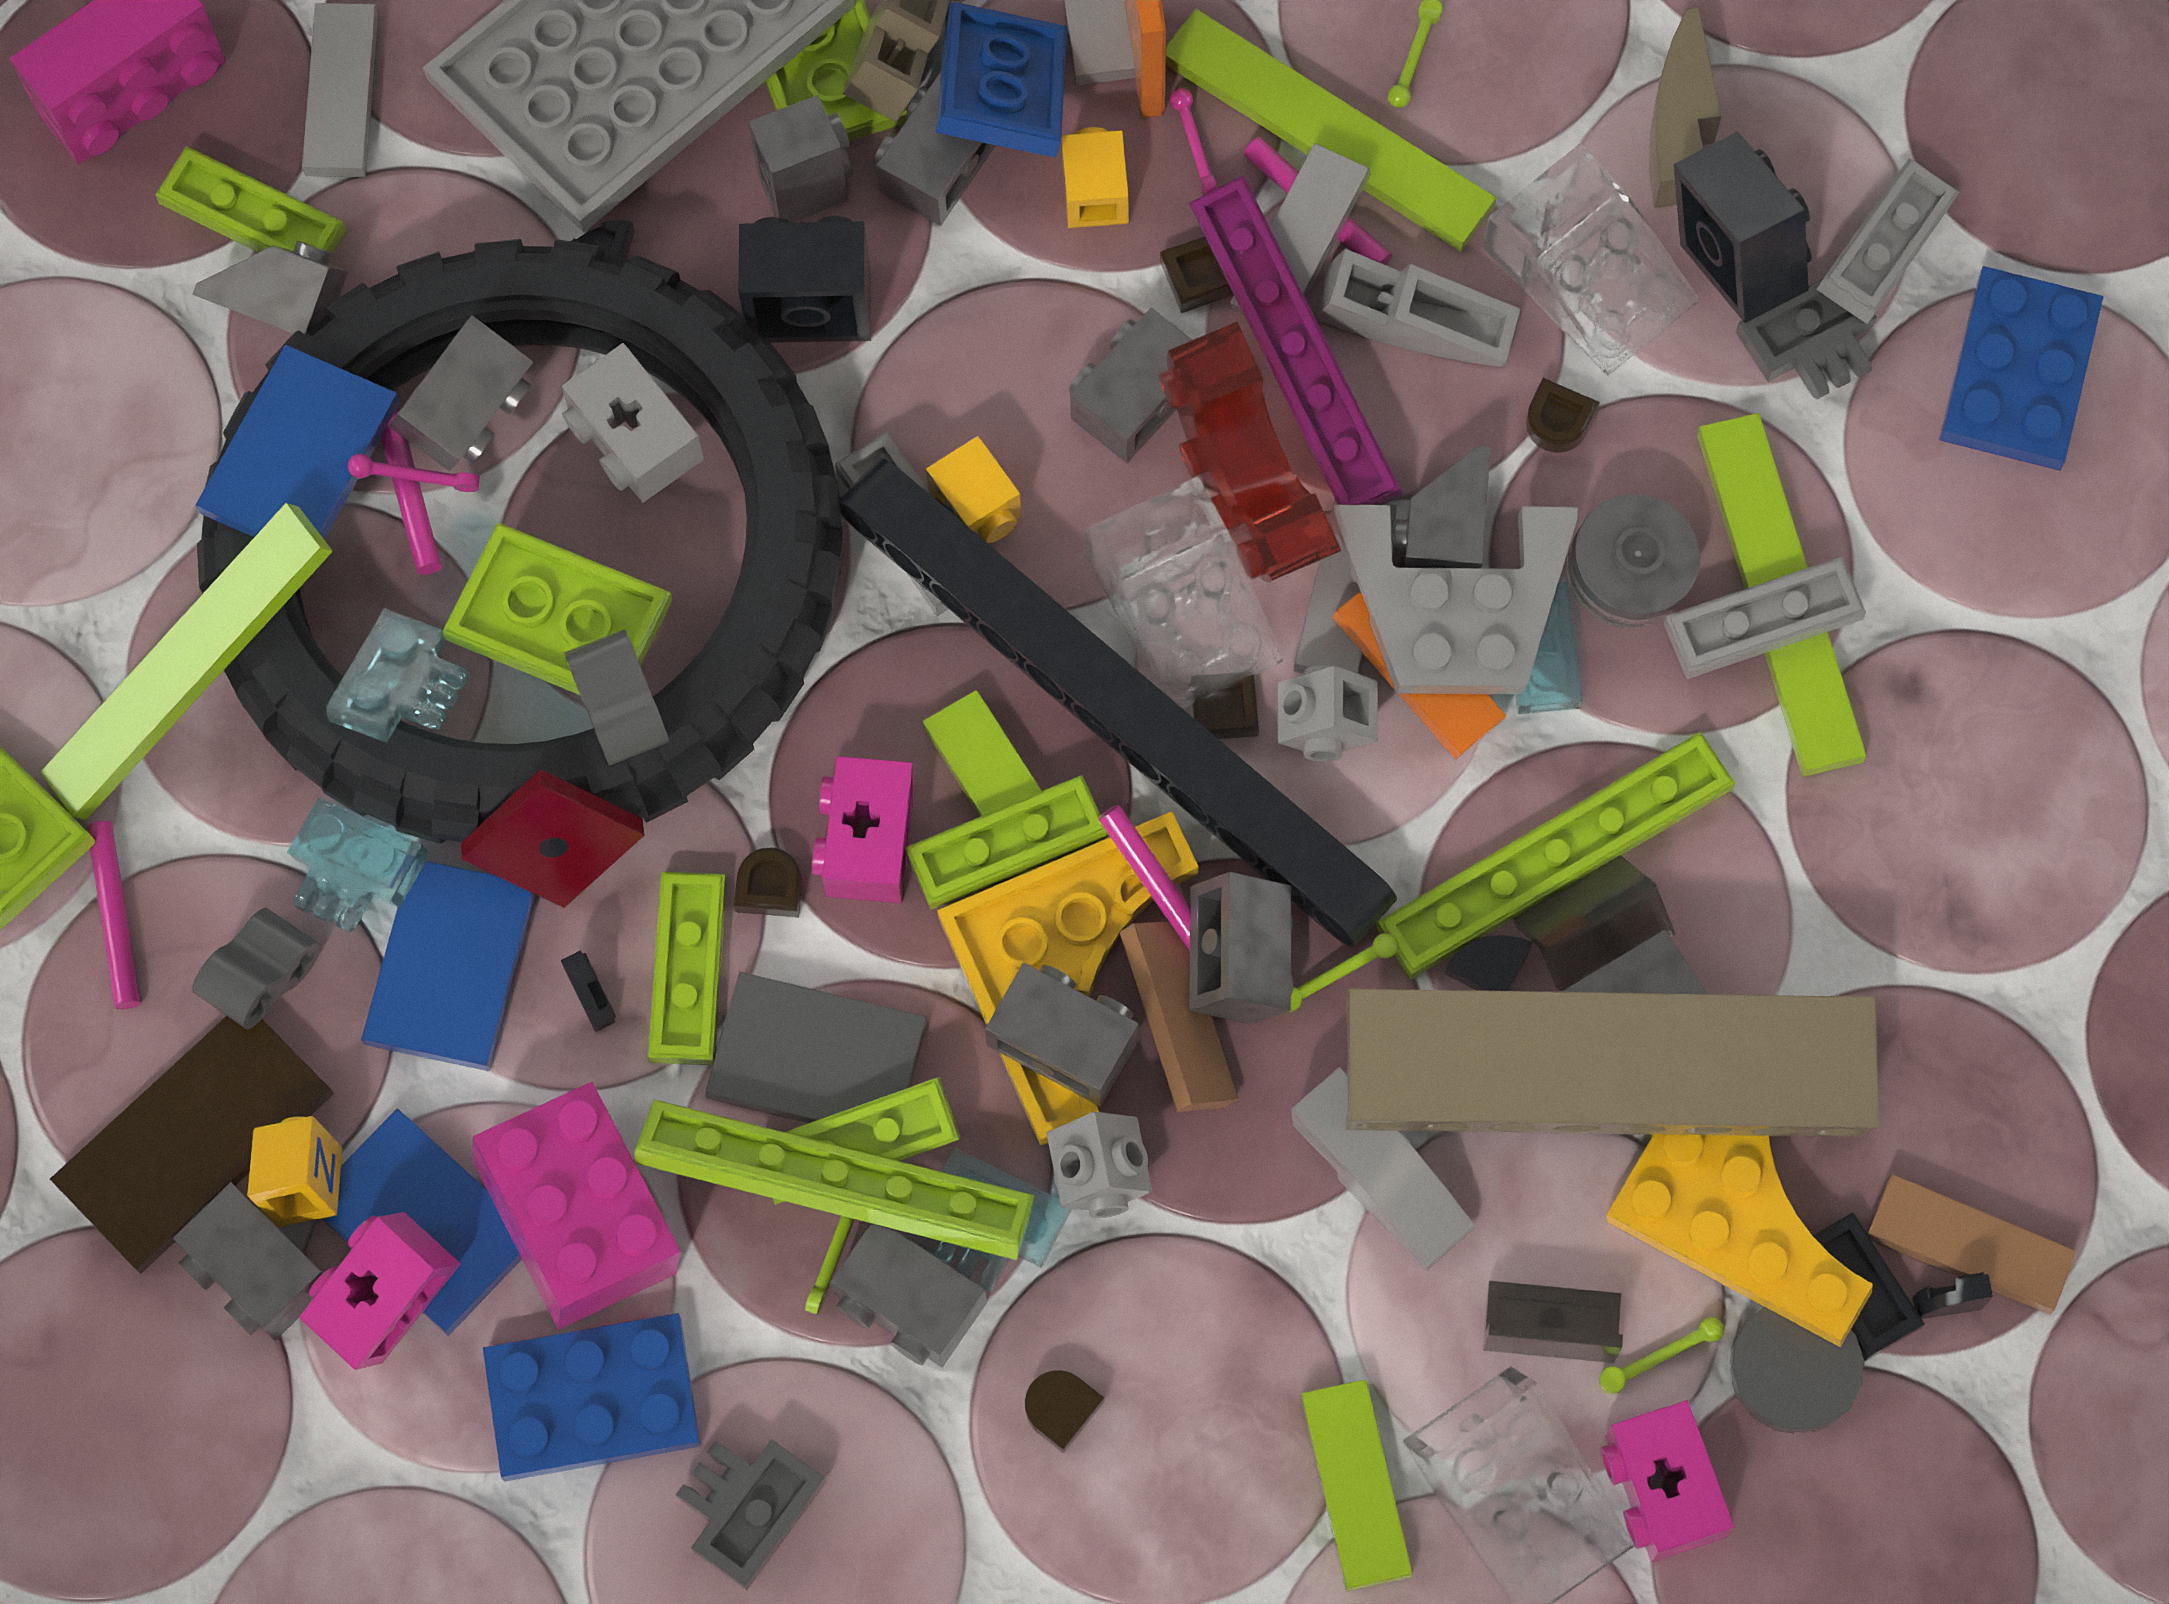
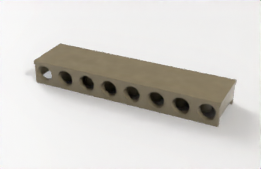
[1345,989,1879,1137]

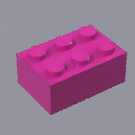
[9,0,226,165]
[472,1082,681,1330]

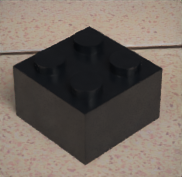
[1674,132,1812,323]
[738,216,871,343]

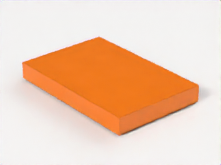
[1125,0,1166,118]

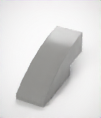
[1313,249,1521,367]
[1291,1067,1475,1271]

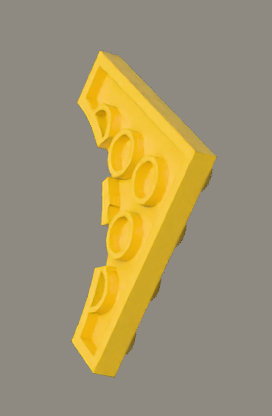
[937,811,1199,1146]
[1606,1134,1873,1347]

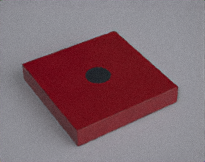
[461,769,645,908]

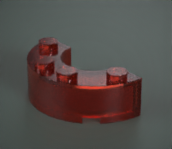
[1159,322,1342,583]

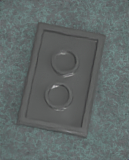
[705,971,927,1123]

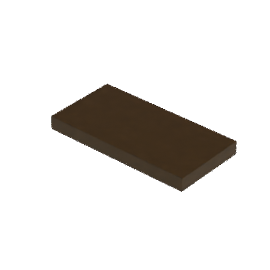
[50,1016,334,1274]

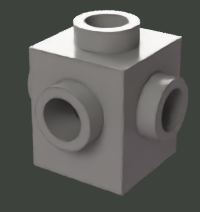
[1277,665,1378,762]
[1046,1112,1152,1218]

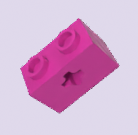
[812,756,915,903]
[299,1212,460,1370]
[1600,1400,1735,1563]

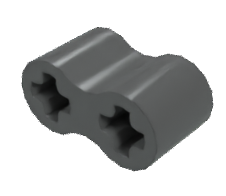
[564,629,670,766]
[192,907,320,1029]

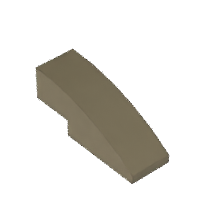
[843,0,950,122]
[1649,7,1721,208]

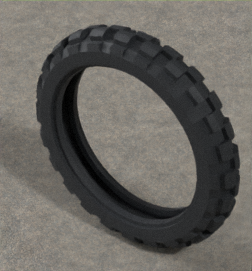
[197,239,843,844]

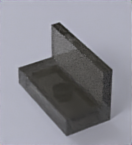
[1513,855,1676,992]
[1483,1281,1623,1363]

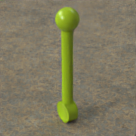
[1387,0,1443,108]
[1288,933,1398,1012]
[805,1216,854,1315]
[1599,1317,1725,1395]

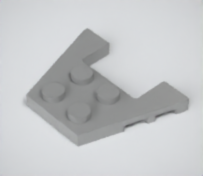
[1330,505,1578,694]

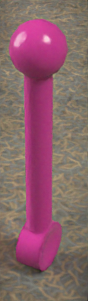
[1169,88,1217,195]
[348,453,480,492]

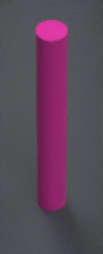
[1244,136,1392,265]
[381,405,442,575]
[1098,804,1191,951]
[87,821,141,1010]

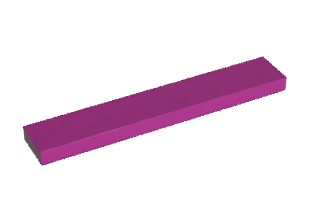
[1189,175,1403,505]

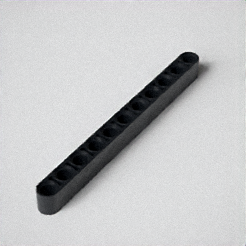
[839,458,1397,948]

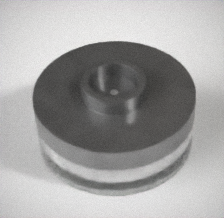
[1566,494,1700,629]

